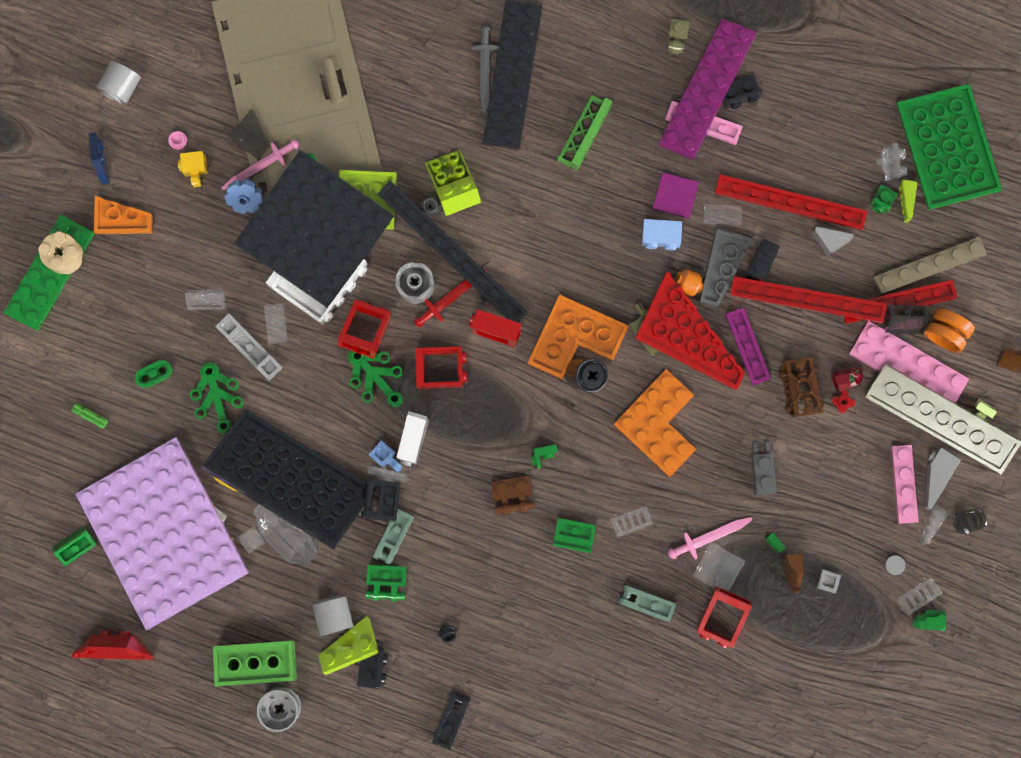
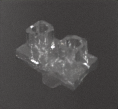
[876,143,907,181]

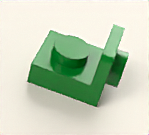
[869,185,898,214]
[530,444,558,469]

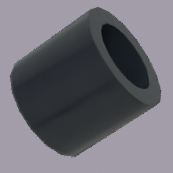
[565,356,608,393]

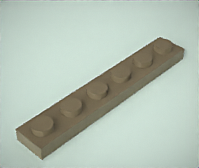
[873,237,987,295]

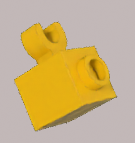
[178,151,208,188]

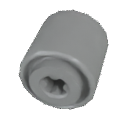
[97,61,141,104]
[312,595,354,636]

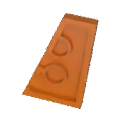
[94,196,153,234]

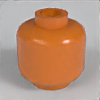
[674,269,704,297]

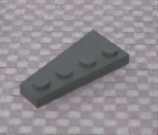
[699,229,753,308]

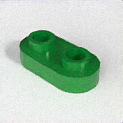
[135,360,173,388]

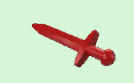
[414,269,486,327]

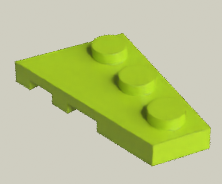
[318,616,379,675]

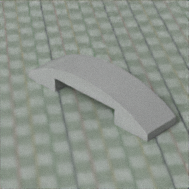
[215,314,283,381]

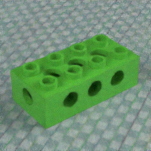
[213,641,297,686]

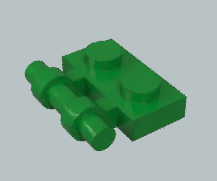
[366,565,407,602]

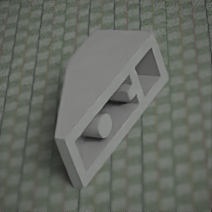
[924,448,961,510]

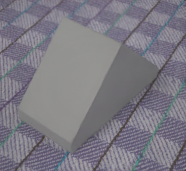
[812,227,854,256]

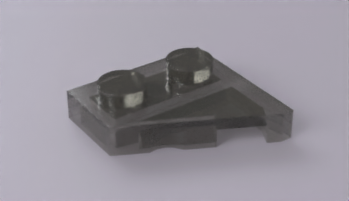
[229,109,270,161]

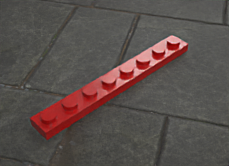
[715,174,867,230]
[730,276,887,323]

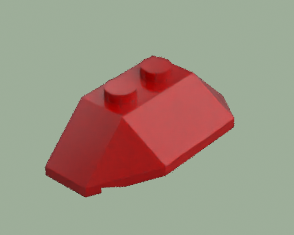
[71,631,154,660]

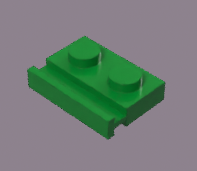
[553,518,596,553]

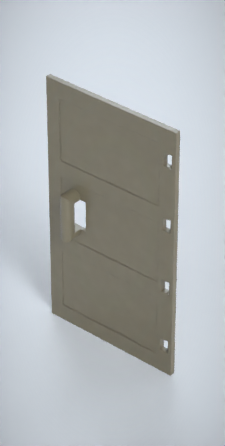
[211,0,383,204]

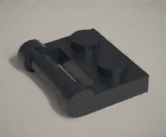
[361,479,401,522]

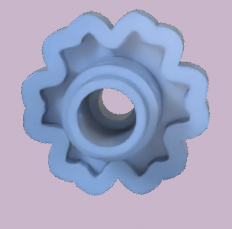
[224,179,264,214]

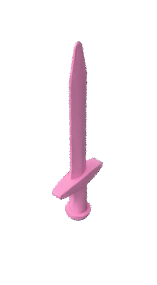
[222,139,299,190]
[668,517,752,559]

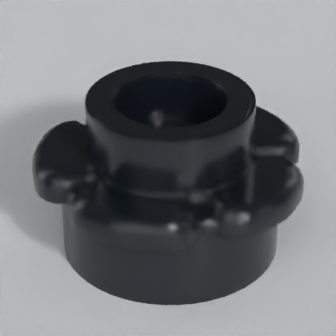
[438,625,457,643]

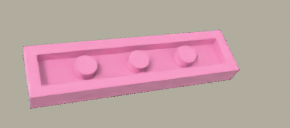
[665,101,743,145]
[891,445,919,524]

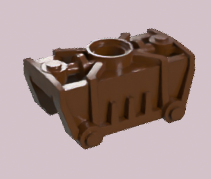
[778,357,824,418]

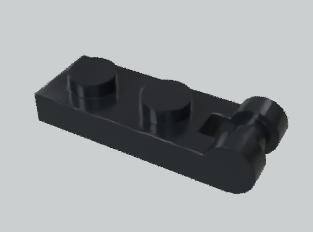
[432,691,471,750]

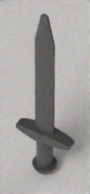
[471,25,498,113]

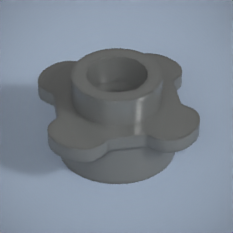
[420,196,442,218]

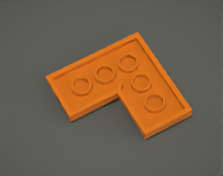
[528,295,629,380]
[613,369,696,478]

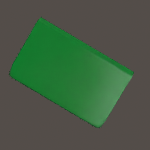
[52,526,97,567]

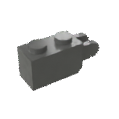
[751,439,777,496]

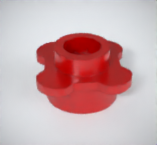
[832,390,855,413]

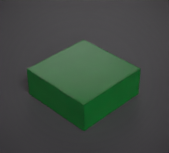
[765,533,786,553]

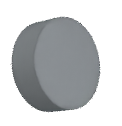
[885,555,905,575]

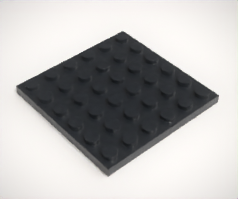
[234,150,394,308]

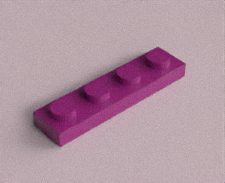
[725,308,771,386]

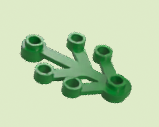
[348,351,403,408]
[189,362,244,435]

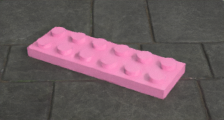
[849,321,969,403]

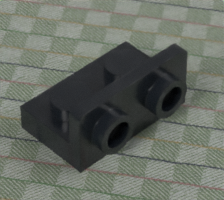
[723,75,763,110]
[357,649,388,689]

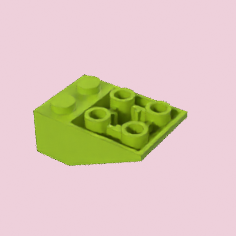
[425,150,481,216]

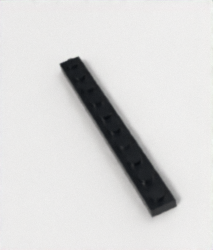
[377,180,528,322]

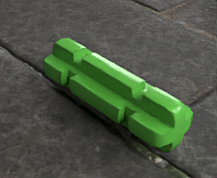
[72,403,108,429]

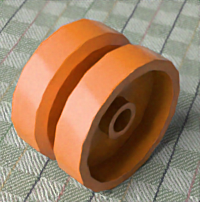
[924,308,975,353]

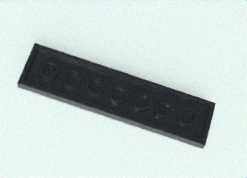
[482,0,542,150]

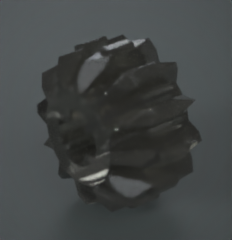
[952,508,988,534]

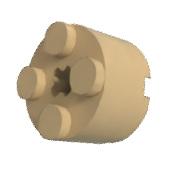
[38,232,83,274]

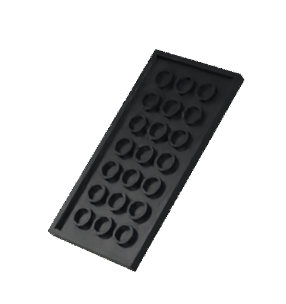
[201,410,376,550]

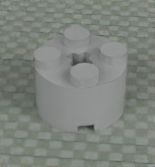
[395,262,435,304]

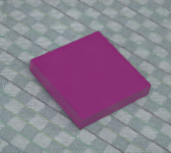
[653,173,699,219]

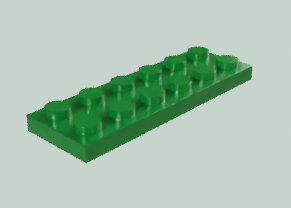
[3,215,95,332]

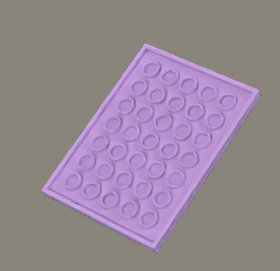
[76,437,249,630]

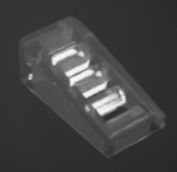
[920,504,949,546]
[610,506,653,538]
[896,577,942,616]

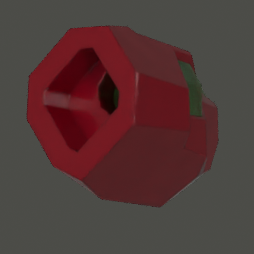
[831,367,863,393]

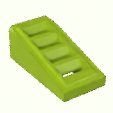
[899,180,917,223]

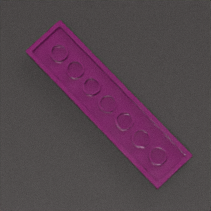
[659,18,756,160]

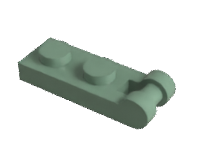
[373,509,414,566]
[618,585,676,622]

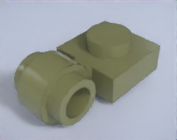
[668,19,690,55]

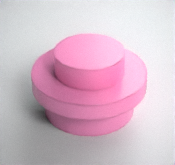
[168,131,188,150]

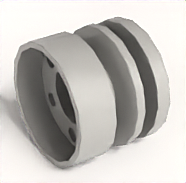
[257,686,301,732]

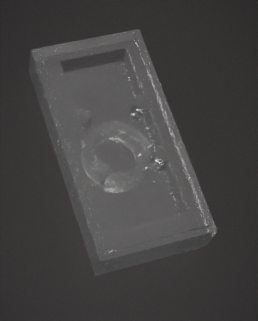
[185,290,226,310]
[264,303,288,344]
[368,466,408,484]

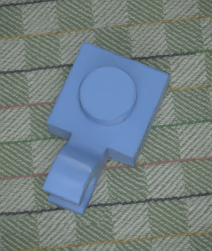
[369,440,403,473]

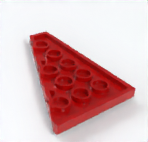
[634,272,745,390]

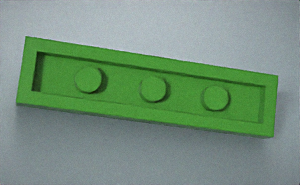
[557,95,612,171]

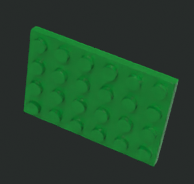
[896,84,1002,210]

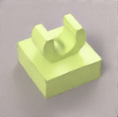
[975,399,997,419]

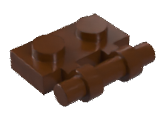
[491,476,534,515]

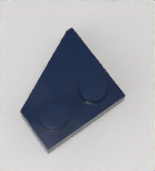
[88,132,109,185]

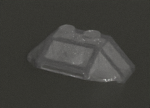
[253,504,318,565]

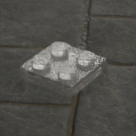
[692,542,745,591]

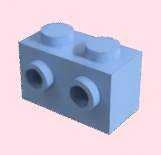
[642,219,682,250]

